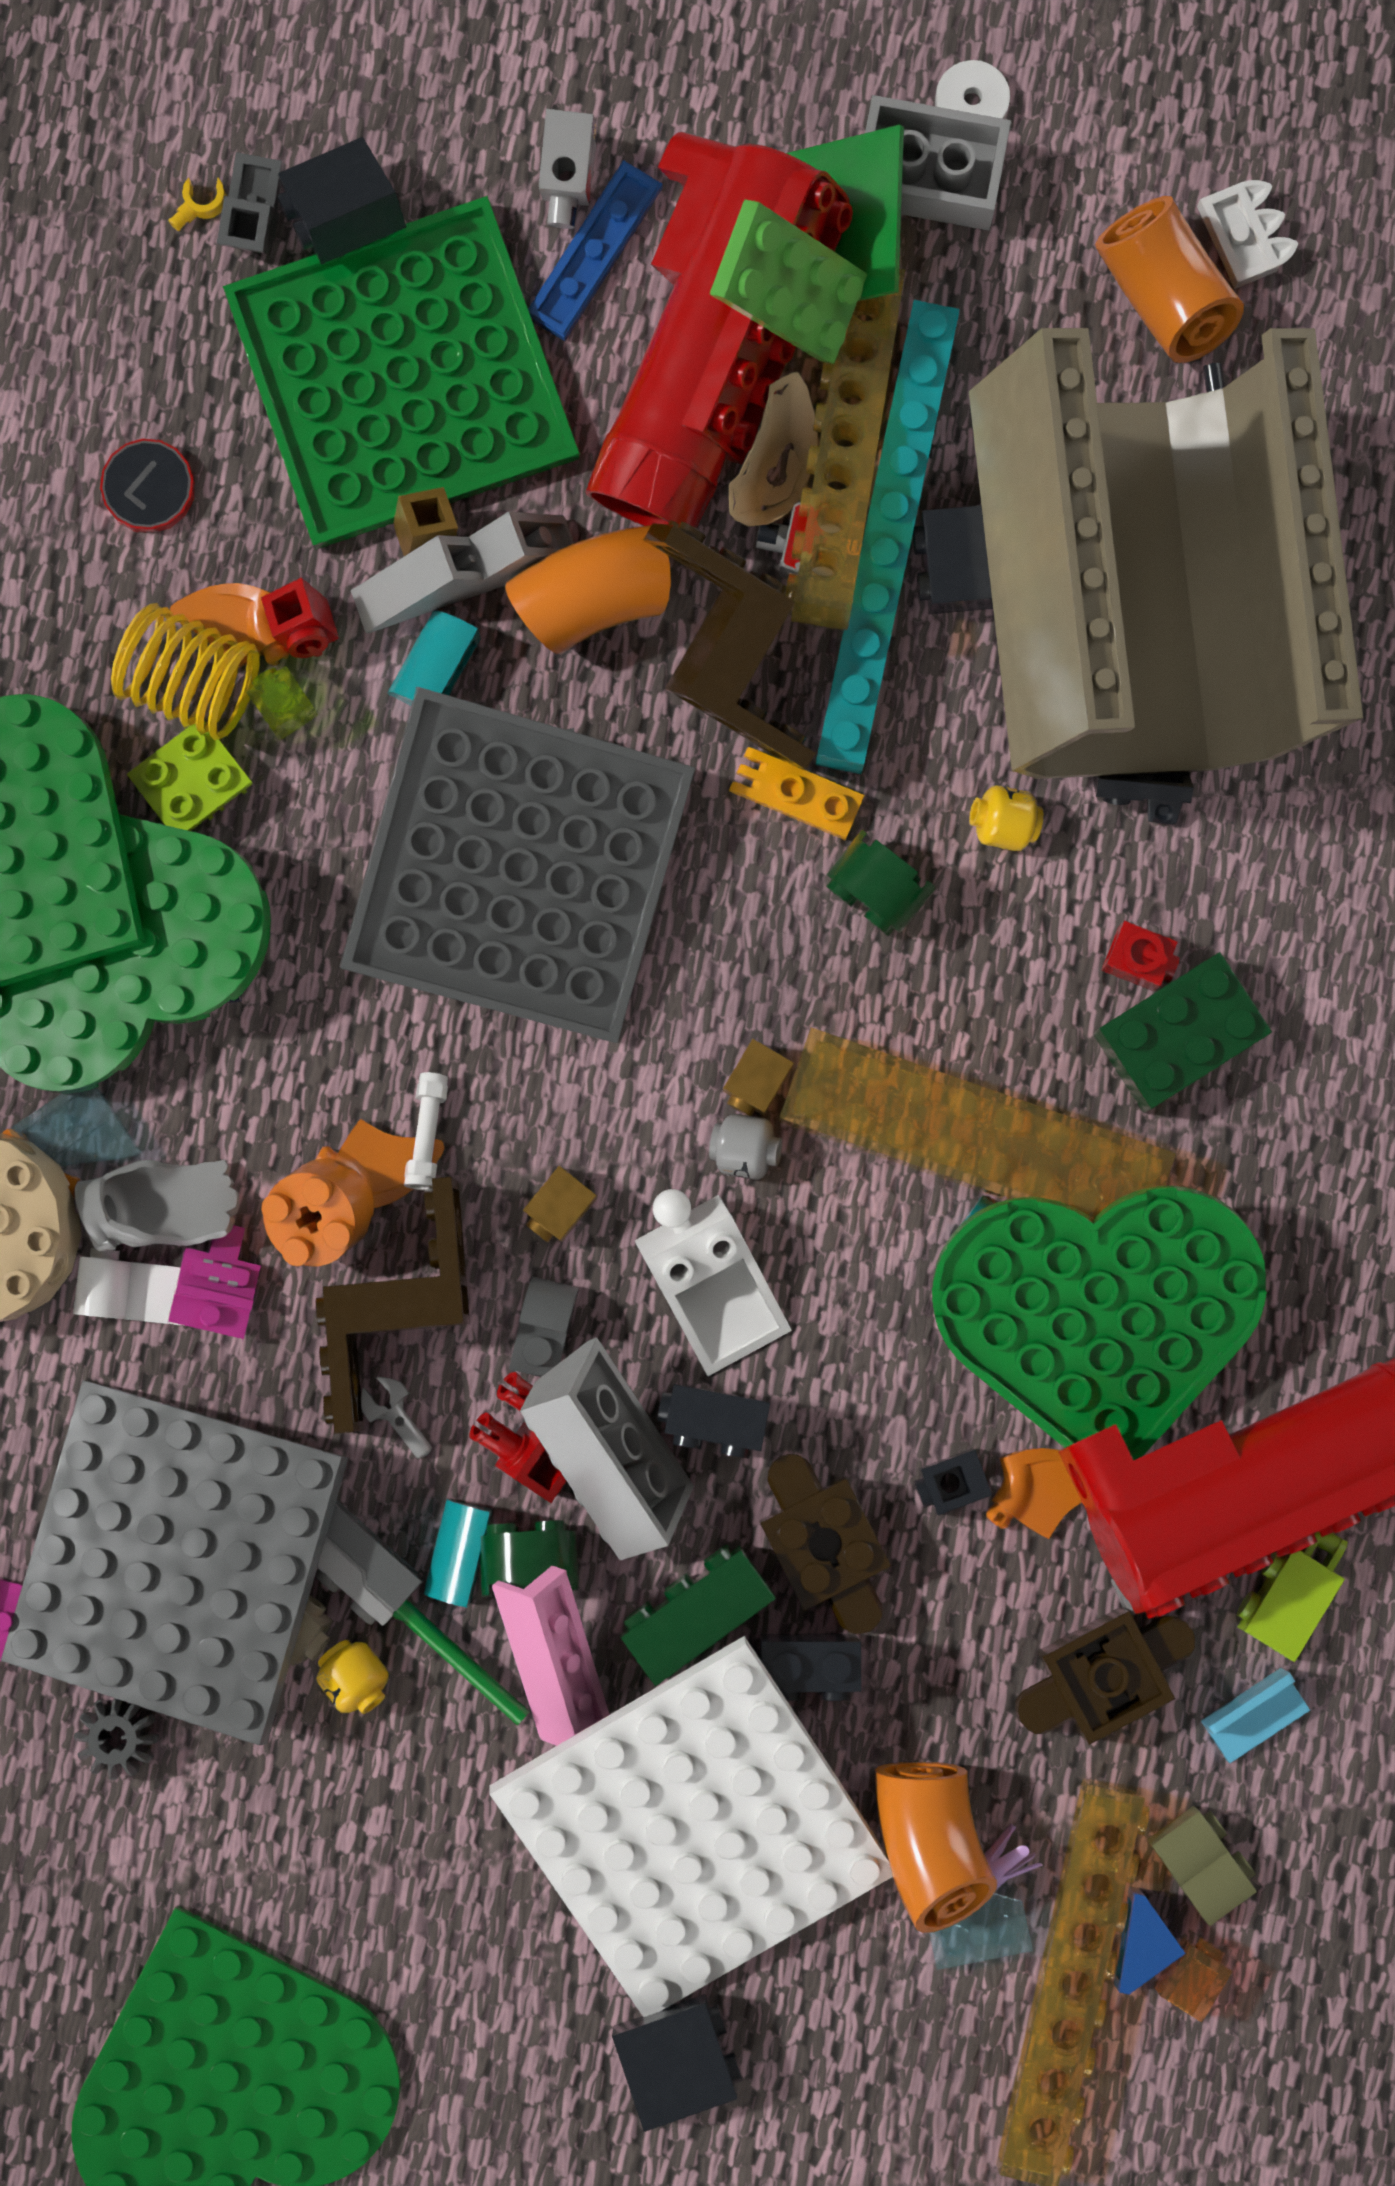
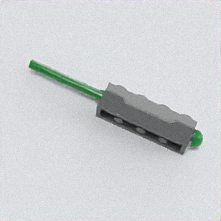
[315,1500,530,1726]

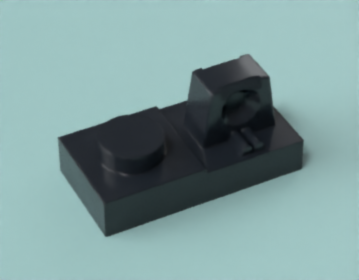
[1093,772,1194,824]

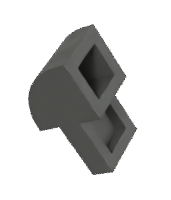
[217,152,285,254]
[509,1276,580,1377]

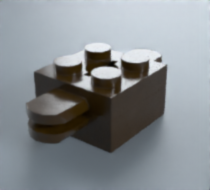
[759,1454,891,1634]
[1015,1606,1195,1745]

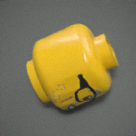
[969,785,1044,851]
[316,1640,389,1714]

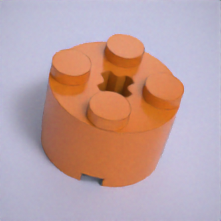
[261,1158,375,1267]

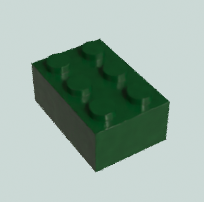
[1093,952,1272,1113]
[621,1544,776,1687]

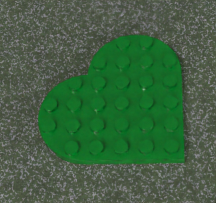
[0,694,145,987]
[0,814,271,1094]
[932,1186,1267,1461]
[71,1905,401,2186]

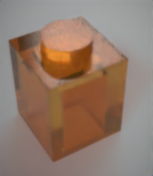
[1154,1937,1233,2023]

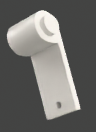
[73,1248,185,1326]

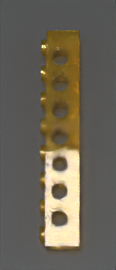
[785,269,906,630]
[996,1778,1150,2186]

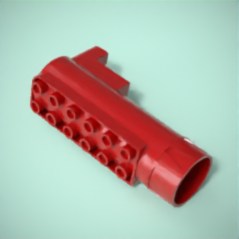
[585,132,853,528]
[1058,1358,1395,1619]

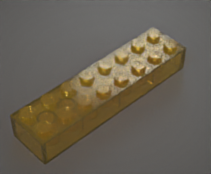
[778,1027,1176,1219]

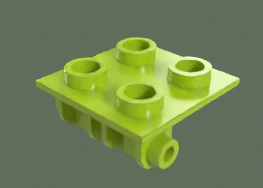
[127,721,253,831]

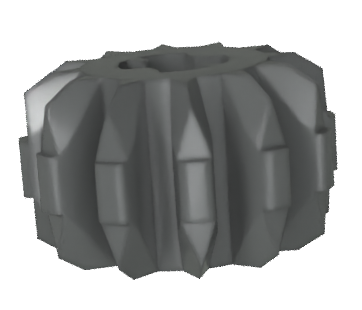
[74,1698,159,1780]

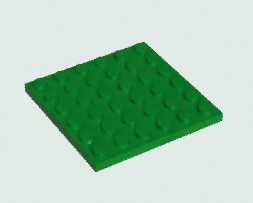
[223,196,580,550]

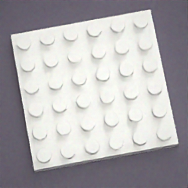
[490,1636,893,2017]

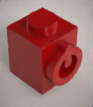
[261,577,339,658]
[1101,920,1180,992]

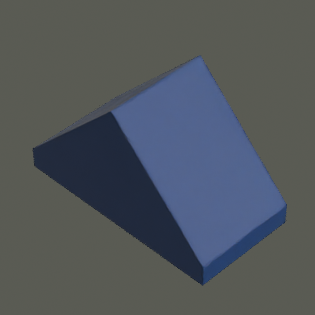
[1114,1887,1186,1994]

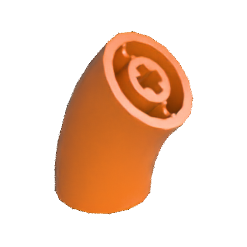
[1095,196,1244,363]
[505,525,671,655]
[875,1762,997,1933]

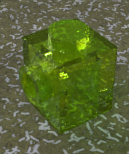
[246,666,318,741]

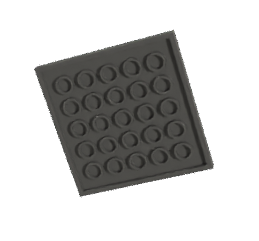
[339,687,695,1043]
[1,1380,348,1746]

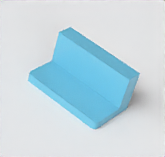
[1201,1668,1310,1763]

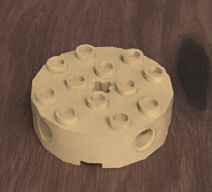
[0,1133,82,1322]

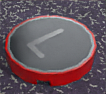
[100,438,195,533]

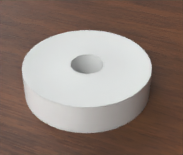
[935,60,1010,119]

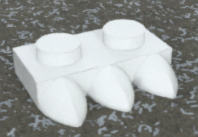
[1197,180,1298,289]

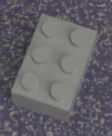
[865,95,1011,230]

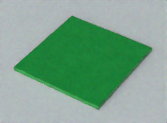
[786,125,904,301]

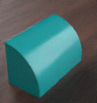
[387,610,481,706]
[423,1498,493,1608]

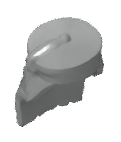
[75,1160,240,1251]

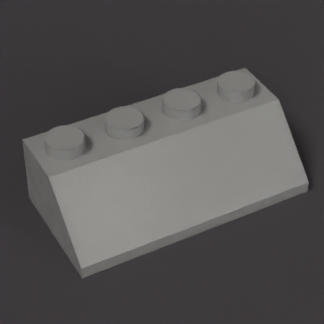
[520,1338,694,1560]

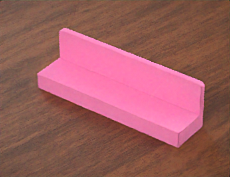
[492,1566,610,1746]

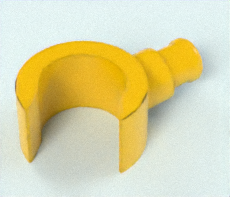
[168,177,227,231]

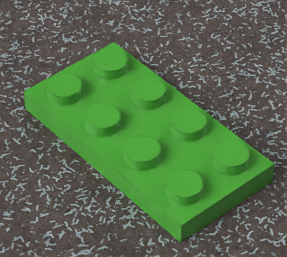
[710,199,867,364]

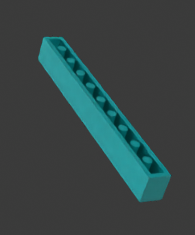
[816,300,960,774]

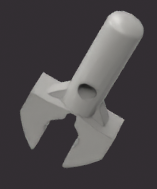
[361,1377,432,1459]

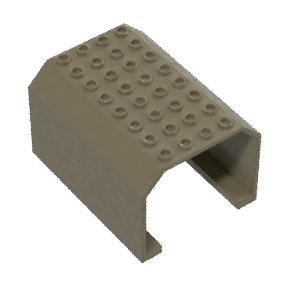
[969,328,1363,779]

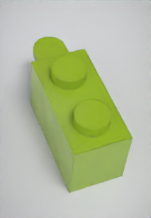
[1237,1531,1348,1662]

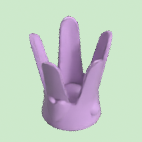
[984,1824,1043,1890]

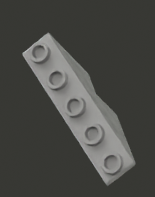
[351,512,574,633]

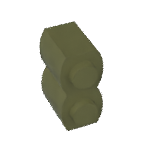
[1147,1806,1257,1927]

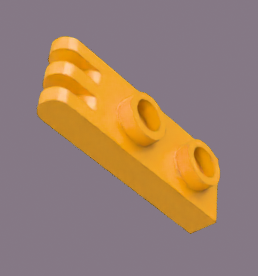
[729,747,865,841]

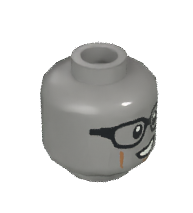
[709,1114,782,1180]

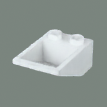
[635,1189,792,1376]

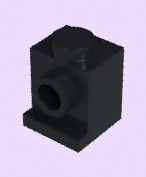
[913,1448,992,1515]

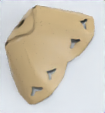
[729,372,818,526]

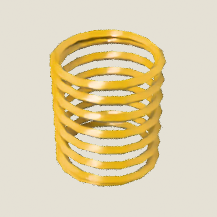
[111,603,260,741]

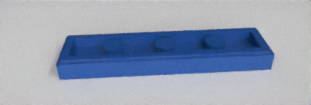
[528,160,663,341]

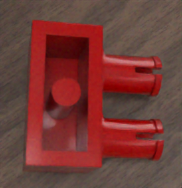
[469,1372,566,1503]

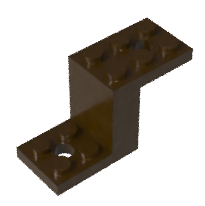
[643,520,816,769]
[316,1177,470,1434]

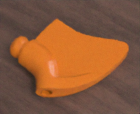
[170,583,289,668]
[315,1119,445,1208]
[986,1448,1082,1539]

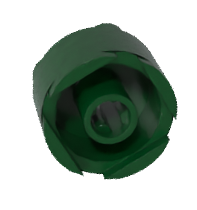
[826,830,936,937]
[480,1520,579,1597]

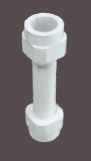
[404,1072,448,1190]

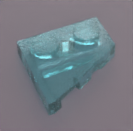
[8,1087,142,1167]
[929,1893,1033,1970]

